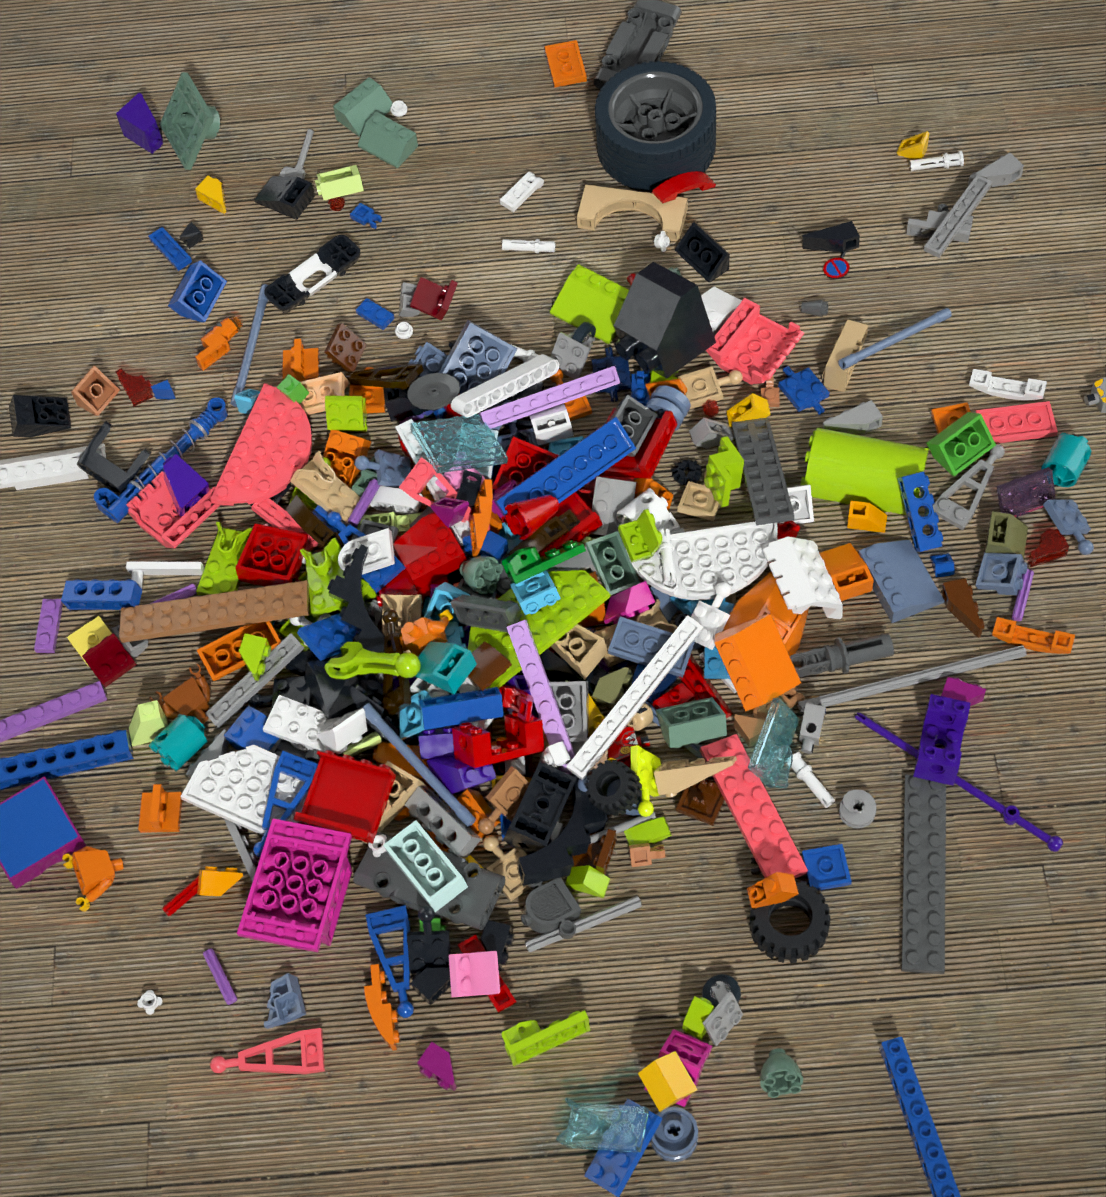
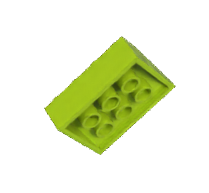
[550,264,629,344]

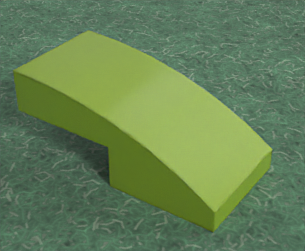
[624,817,672,845]

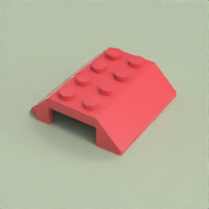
[706,298,804,385]
[126,471,220,549]

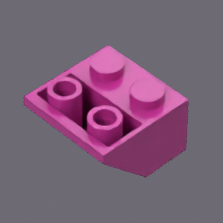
[604,581,655,625]

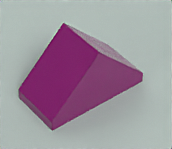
[430,497,469,528]

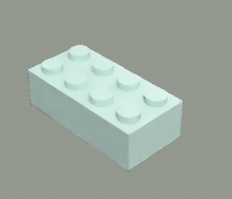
[383,820,468,912]

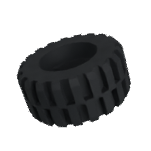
[749,880,830,963]

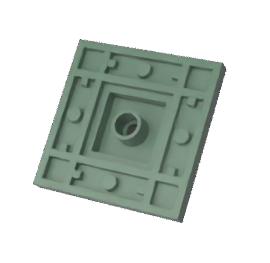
[159,72,220,170]

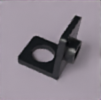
[456,470,482,507]

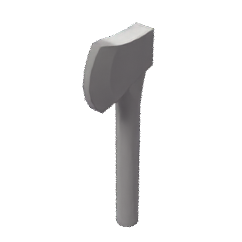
[279,129,314,179]

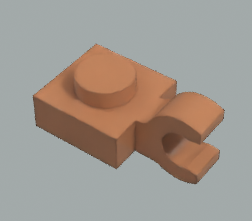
[761,376,780,407]
[629,843,666,867]

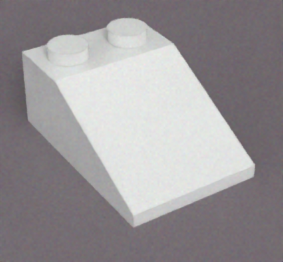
[701,287,742,336]

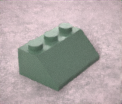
[333,77,393,136]
[358,112,418,169]
[585,531,640,596]
[656,697,727,748]

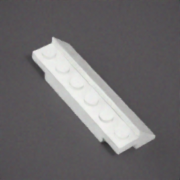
[0,444,106,490]

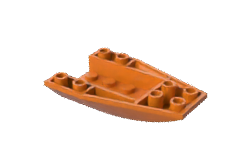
[723,571,810,657]

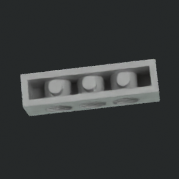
[405,786,482,858]

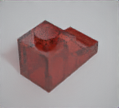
[115,368,153,406]
[1028,529,1069,567]

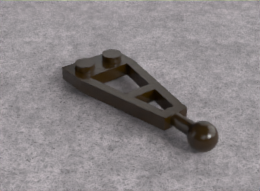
[332,364,424,389]
[382,609,411,716]

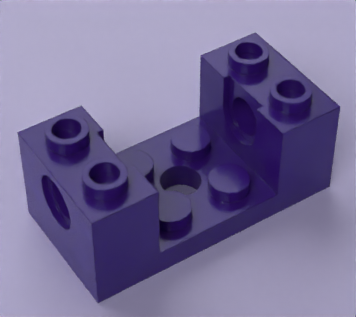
[913,694,971,786]

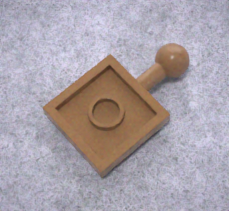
[478,766,529,834]

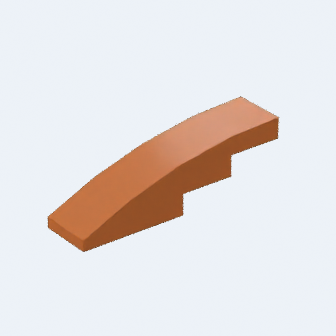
[469,479,493,557]

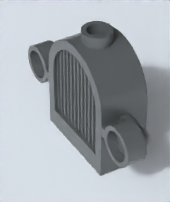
[521,878,582,939]

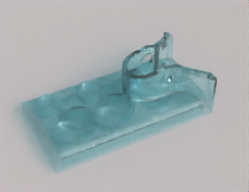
[748,698,800,789]
[556,1097,649,1153]

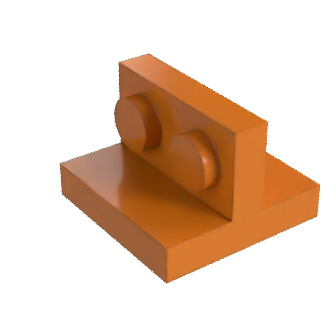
[282,339,319,382]
[138,784,182,833]

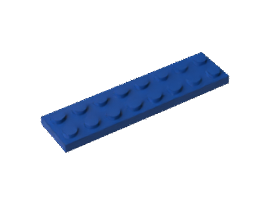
[494,417,636,517]

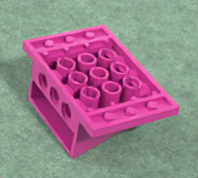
[237,818,353,953]

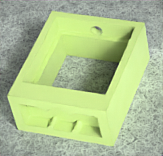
[315,165,364,200]

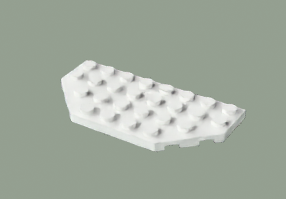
[181,745,309,836]

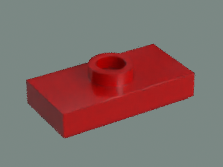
[653,683,695,709]

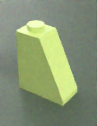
[129,700,168,747]

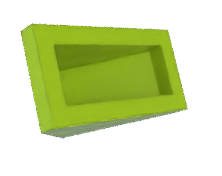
[565,865,610,898]

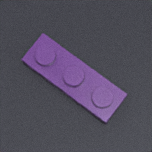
[34,599,63,653]

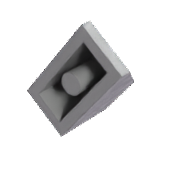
[689,418,735,449]

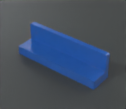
[418,687,503,730]

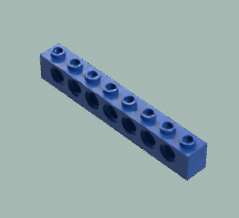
[0,730,134,790]
[879,1036,961,1197]

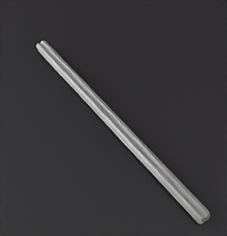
[798,646,1027,713]

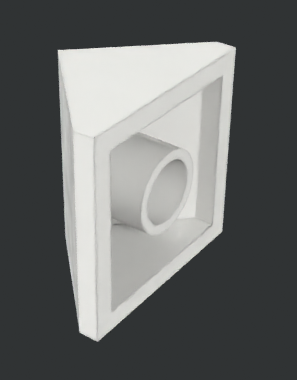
[777,484,814,524]

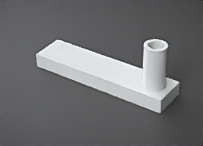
[126,562,205,589]

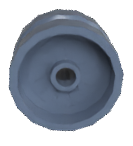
[645,385,691,431]
[651,1107,698,1162]

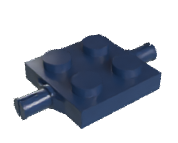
[592,347,631,402]

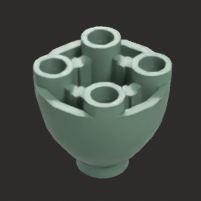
[460,556,503,594]
[760,1048,803,1098]

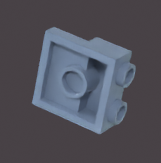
[408,342,448,380]
[976,553,1027,595]

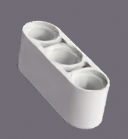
[370,486,423,514]

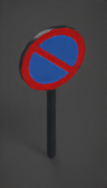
[823,251,850,279]

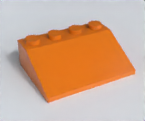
[714,613,801,711]

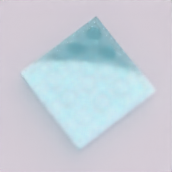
[410,414,508,473]

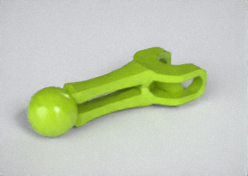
[325,642,421,679]

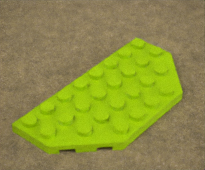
[468,570,611,689]

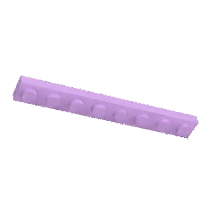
[479,366,620,431]
[507,620,576,775]

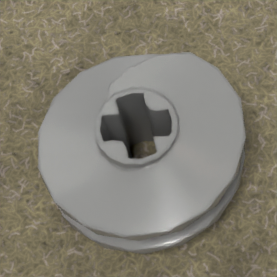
[839,789,876,829]

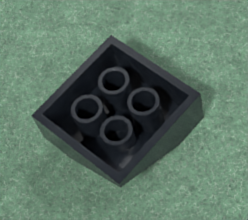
[304,656,383,719]

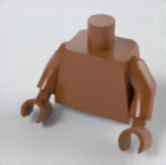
[149,663,210,724]

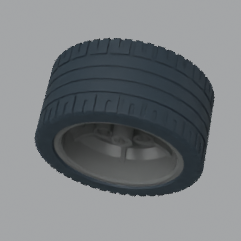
[595,61,716,192]

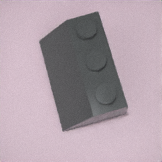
[610,394,657,457]
[450,595,522,632]

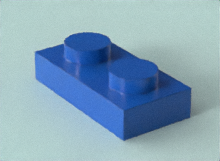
[356,298,395,330]

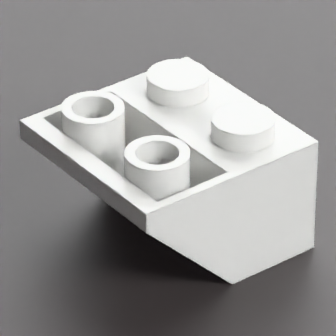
[529,404,574,446]

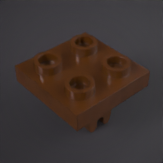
[324,323,367,374]
[676,779,725,826]

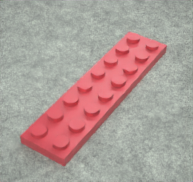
[700,734,808,878]

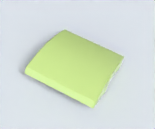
[341,731,382,757]

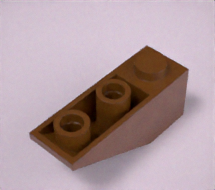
[941,578,984,638]

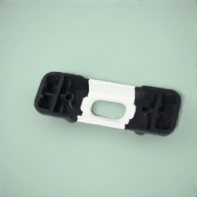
[264,235,361,313]

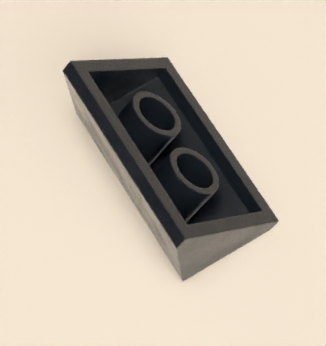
[675,222,730,283]

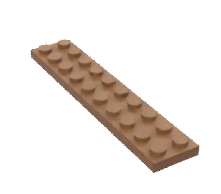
[119,580,309,643]

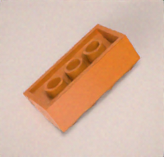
[197,621,281,682]

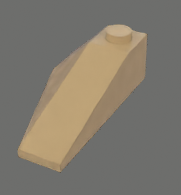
[654,756,737,797]

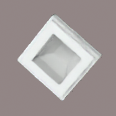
[505,756,526,775]

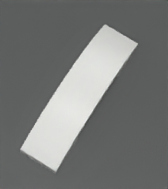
[969,369,1047,400]

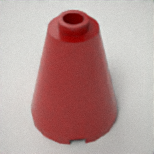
[505,495,559,540]

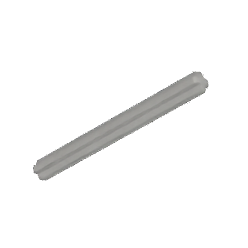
[525,896,642,952]

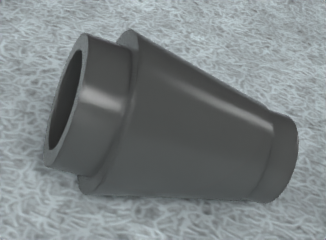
[801,299,828,317]

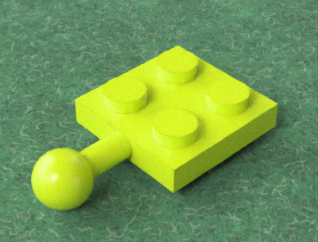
[631,745,661,817]

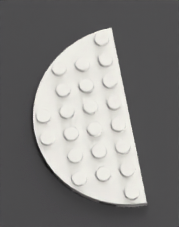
[625,522,778,600]

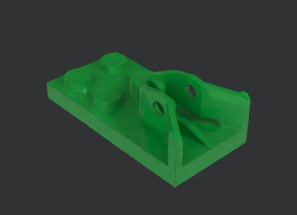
[502,540,586,584]

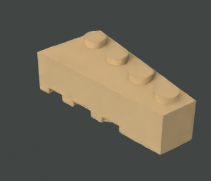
[822,319,868,392]
[551,624,608,680]
[364,761,427,845]

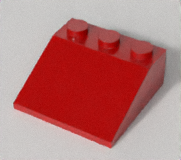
[235,523,308,587]

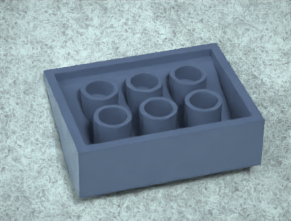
[439,320,518,412]
[859,540,944,623]

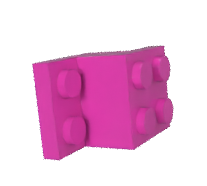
[645,1029,713,1107]

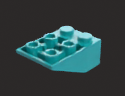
[415,642,477,694]

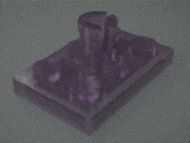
[997,467,1056,517]

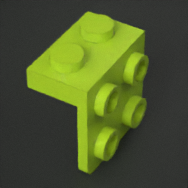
[618,509,662,563]

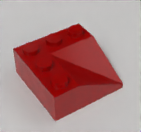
[492,437,559,492]
[393,512,467,590]

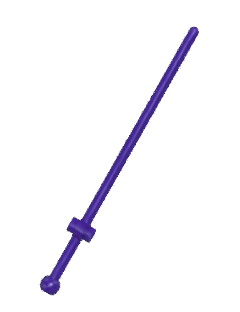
[855,712,1063,852]

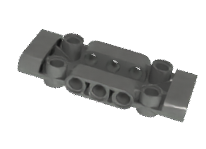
[593,0,682,89]
[353,832,506,930]

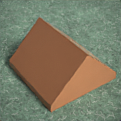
[71,365,120,416]

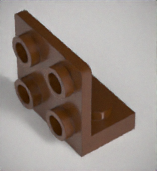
[572,829,617,875]

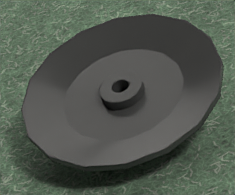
[408,373,460,410]

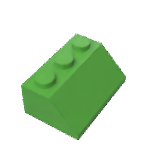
[926,412,996,476]

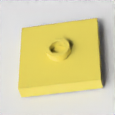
[67,616,112,666]

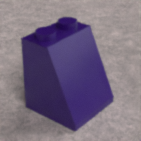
[116,93,164,154]
[163,454,209,518]
[427,757,497,798]

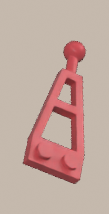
[399,457,490,532]
[210,1028,325,1074]

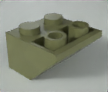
[985,511,1028,559]
[592,667,634,710]

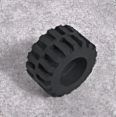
[585,760,642,816]

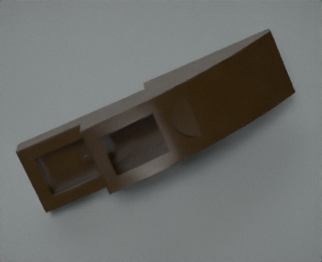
[285,495,349,548]
[508,509,580,559]

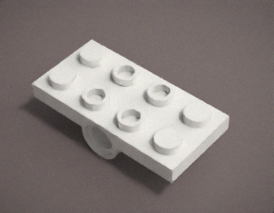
[263,695,340,756]

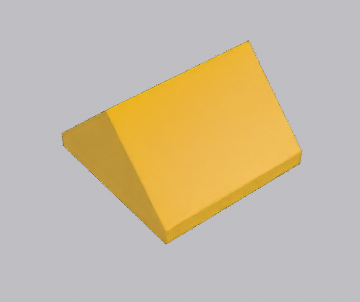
[638,1051,697,1112]

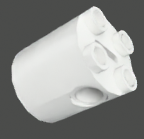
[616,488,672,529]

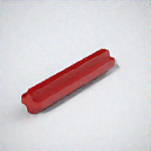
[162,876,199,916]

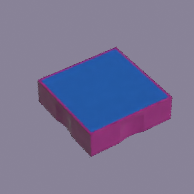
[0,776,87,889]

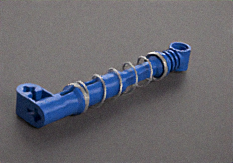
[94,397,228,523]

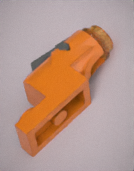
[195,316,243,371]

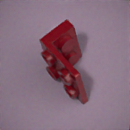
[410,277,458,321]
[82,633,137,688]

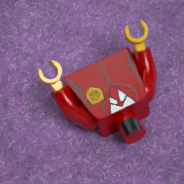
[593,714,650,769]

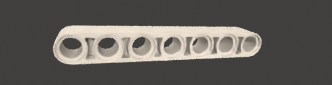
[451,354,559,418]

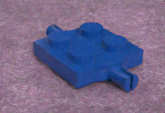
[778,366,830,415]

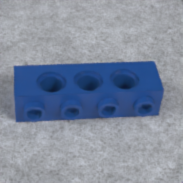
[898,472,943,552]
[61,579,143,610]

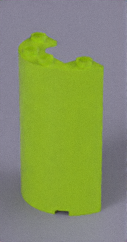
[800,428,929,515]

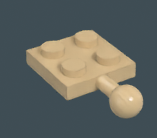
[678,366,743,409]
[677,470,720,521]
[483,835,530,902]

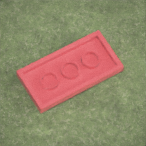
[976,401,1058,444]

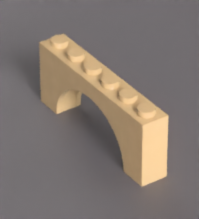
[577,185,688,242]

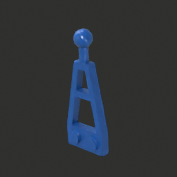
[327,511,405,593]
[253,751,318,857]
[365,905,414,1018]

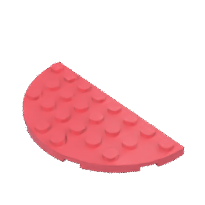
[210,383,312,506]

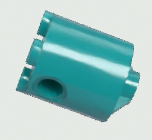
[1041,433,1091,488]
[148,714,207,772]

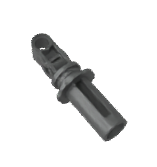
[790,633,894,678]

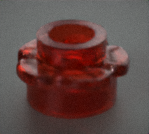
[328,197,345,211]
[703,400,719,418]

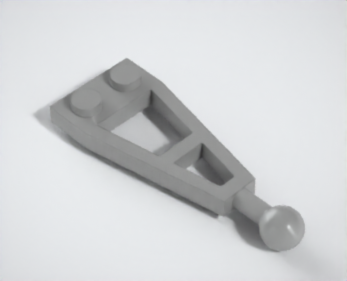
[933,444,1005,531]

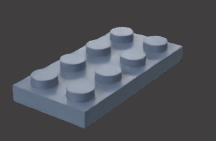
[608,616,695,678]

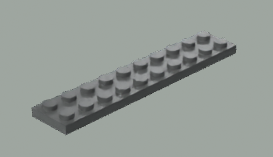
[901,774,946,974]

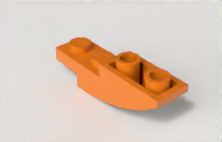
[364,964,400,1051]

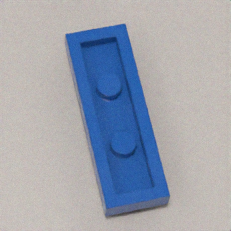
[148,227,192,271]

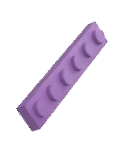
[0,681,107,743]

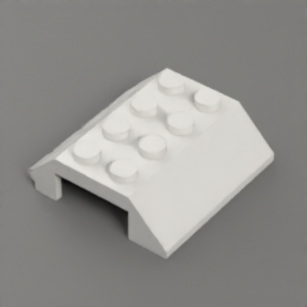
[762,537,843,619]

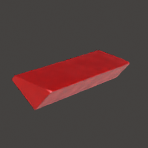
[680,655,733,718]

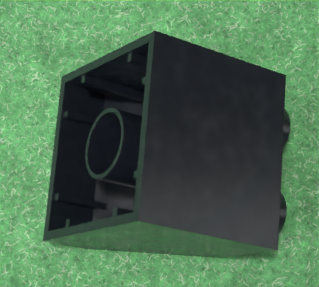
[614,262,716,379]

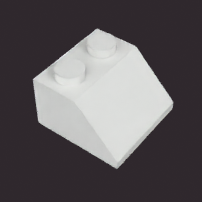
[316,708,367,755]

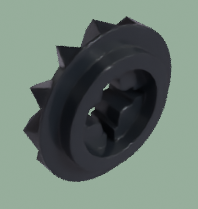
[672,458,702,485]

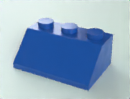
[168,260,227,323]

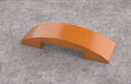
[992,617,1075,654]

